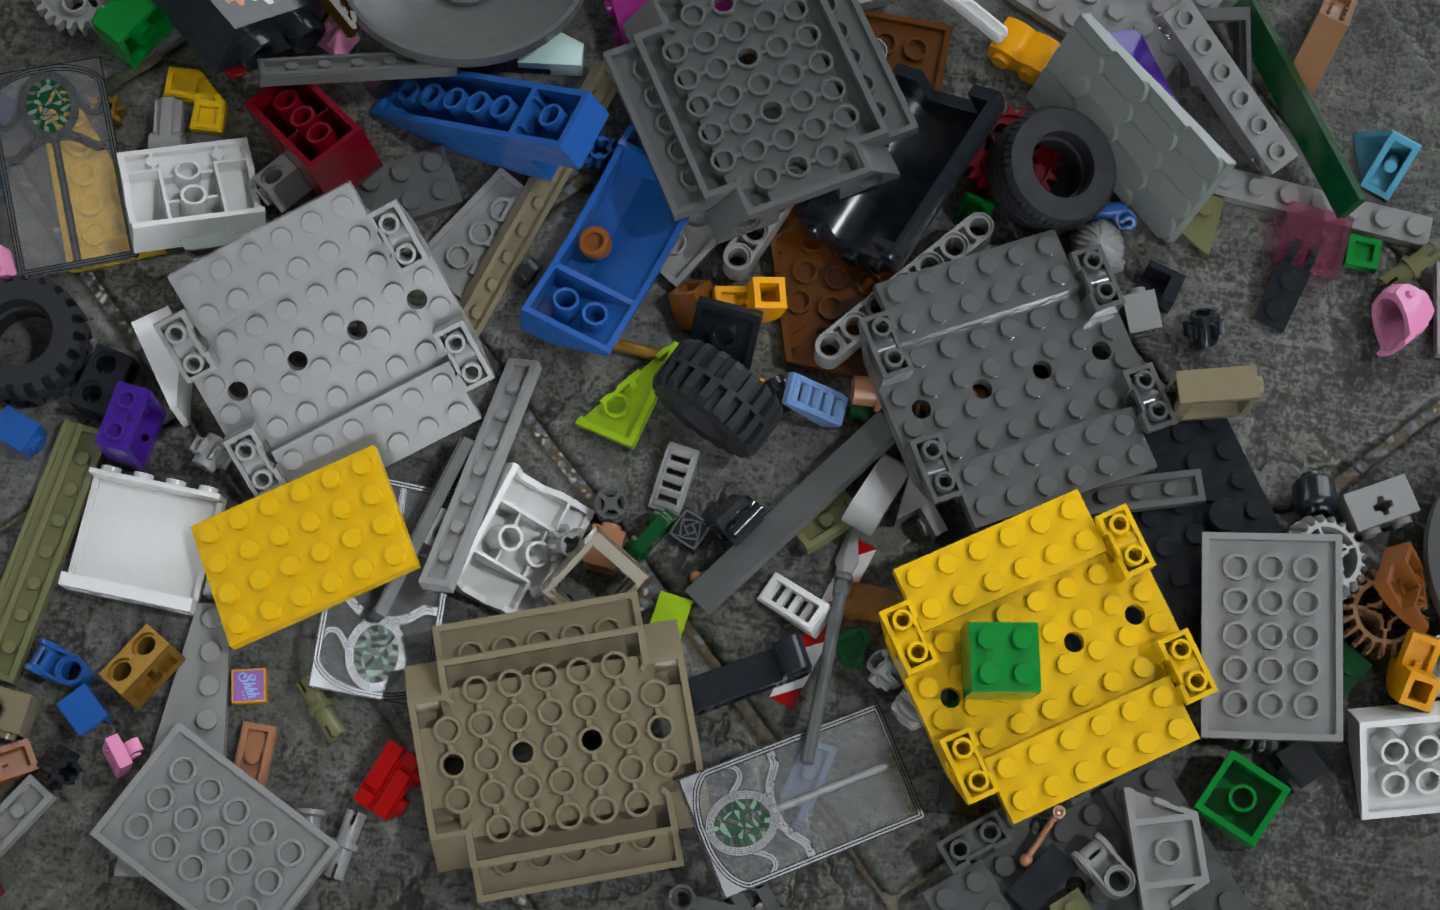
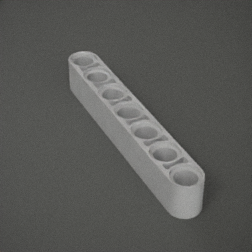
[813,212,994,370]

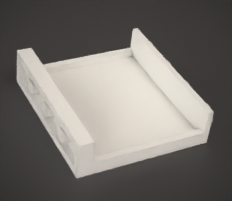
[58,464,227,616]

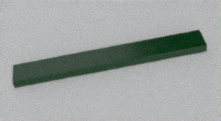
[1233,0,1367,219]

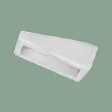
[757,572,831,639]

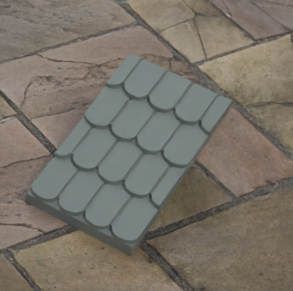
[1026,13,1237,243]

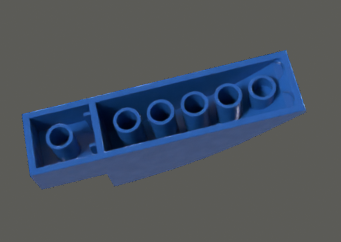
[370,70,609,181]

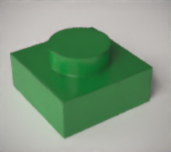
[1342,233,1382,274]

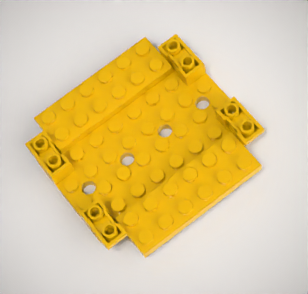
[878,489,1219,826]

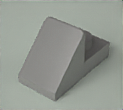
[894,475,948,544]

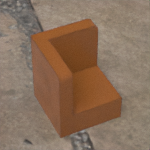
[667,279,713,330]

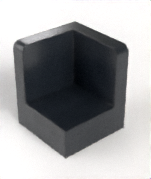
[1137,260,1186,314]
[937,774,980,817]

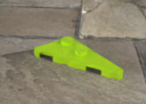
[575,341,679,450]

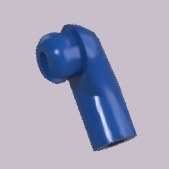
[1092,202,1137,231]

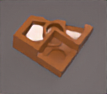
[1374,541,1429,633]

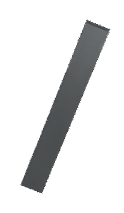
[685,411,896,616]

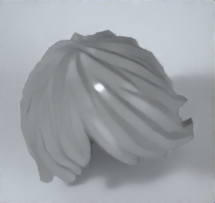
[1068,219,1126,274]

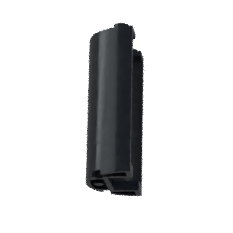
[795,63,1005,276]

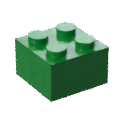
[90,0,175,70]
[960,622,1041,699]
[1192,750,1292,851]

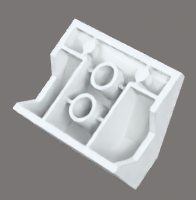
[116,137,266,253]
[455,462,595,614]

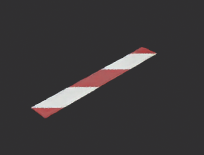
[769,539,877,709]

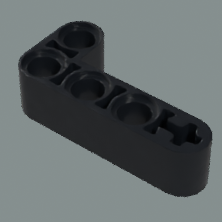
[688,634,812,717]

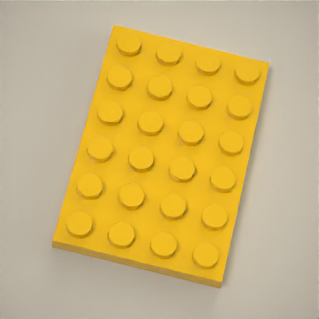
[190,445,421,650]

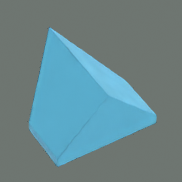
[1353,130,1422,201]

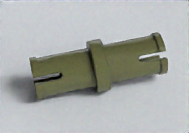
[1377,241,1440,290]
[295,675,347,743]

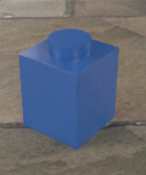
[0,404,49,460]

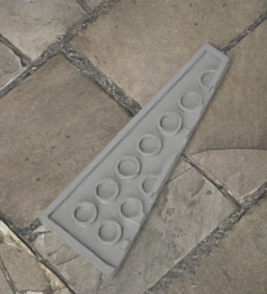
[114,603,232,877]

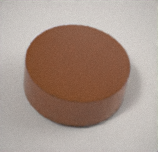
[578,226,613,260]

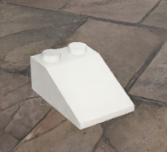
[131,306,193,427]

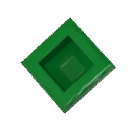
[954,191,995,232]

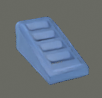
[782,372,848,427]

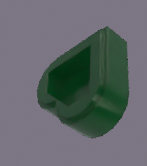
[835,626,872,671]

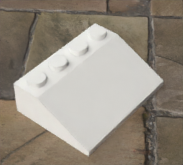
[1347,700,1440,820]

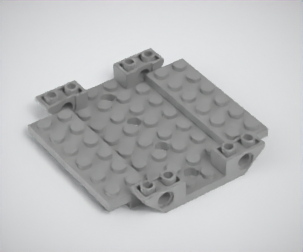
[153,180,495,497]

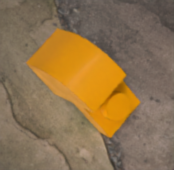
[712,277,787,324]
[1386,628,1440,713]

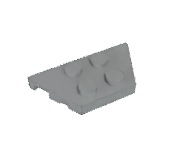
[1121,787,1210,910]

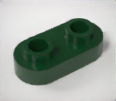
[623,508,678,563]

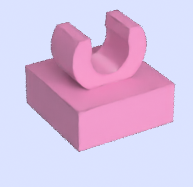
[102,733,144,779]

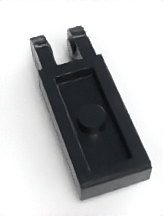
[1252,237,1320,333]

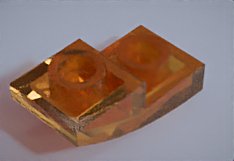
[844,582,905,628]

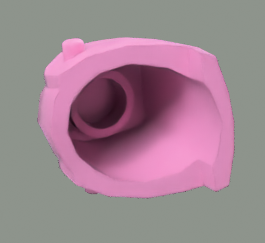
[1371,284,1435,357]

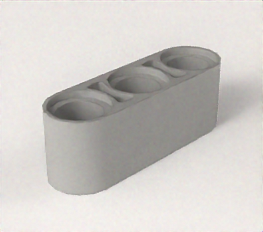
[841,452,909,537]

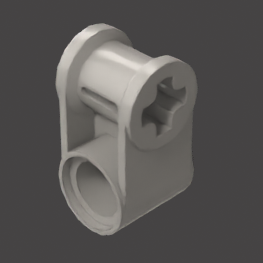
[1071,832,1136,900]

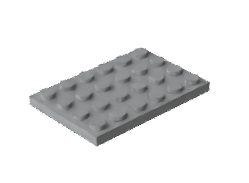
[1200,532,1343,743]
[90,721,342,910]

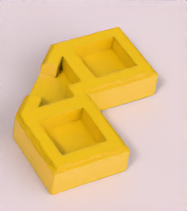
[163,66,228,136]

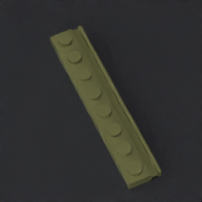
[0,419,105,686]

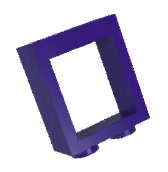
[94,381,167,472]

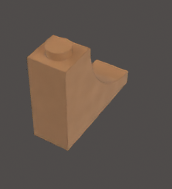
[1293,0,1358,94]

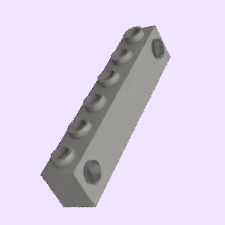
[1152,0,1298,176]

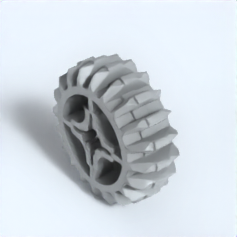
[1287,514,1369,601]

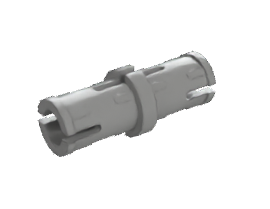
[322,808,367,882]

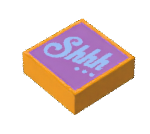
[231,668,268,705]

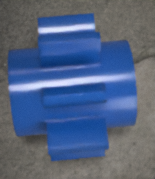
[584,132,617,175]

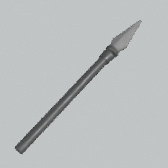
[800,527,859,765]

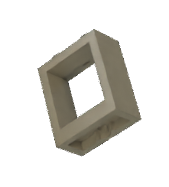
[1164,365,1264,422]
[542,525,649,606]

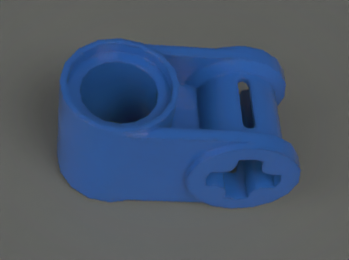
[23,637,95,691]

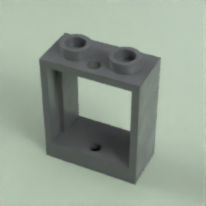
[1180,7,1252,94]

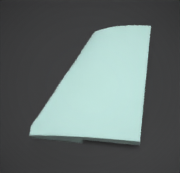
[518,32,584,76]

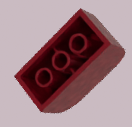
[244,84,383,196]

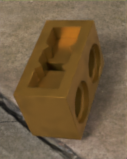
[99,624,186,710]

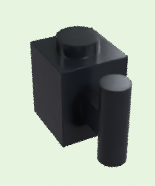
[704,494,765,547]
[1260,741,1335,798]

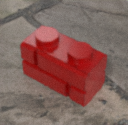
[353,739,421,821]

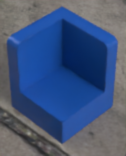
[56,683,115,736]

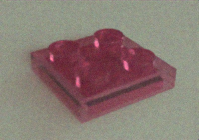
[1272,200,1355,281]

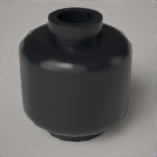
[1291,470,1338,518]

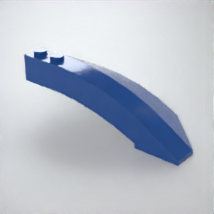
[520,123,690,357]

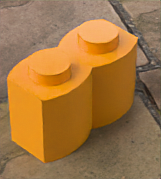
[987,16,1060,84]

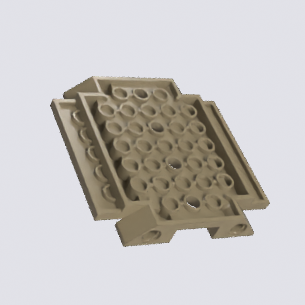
[404,591,710,903]

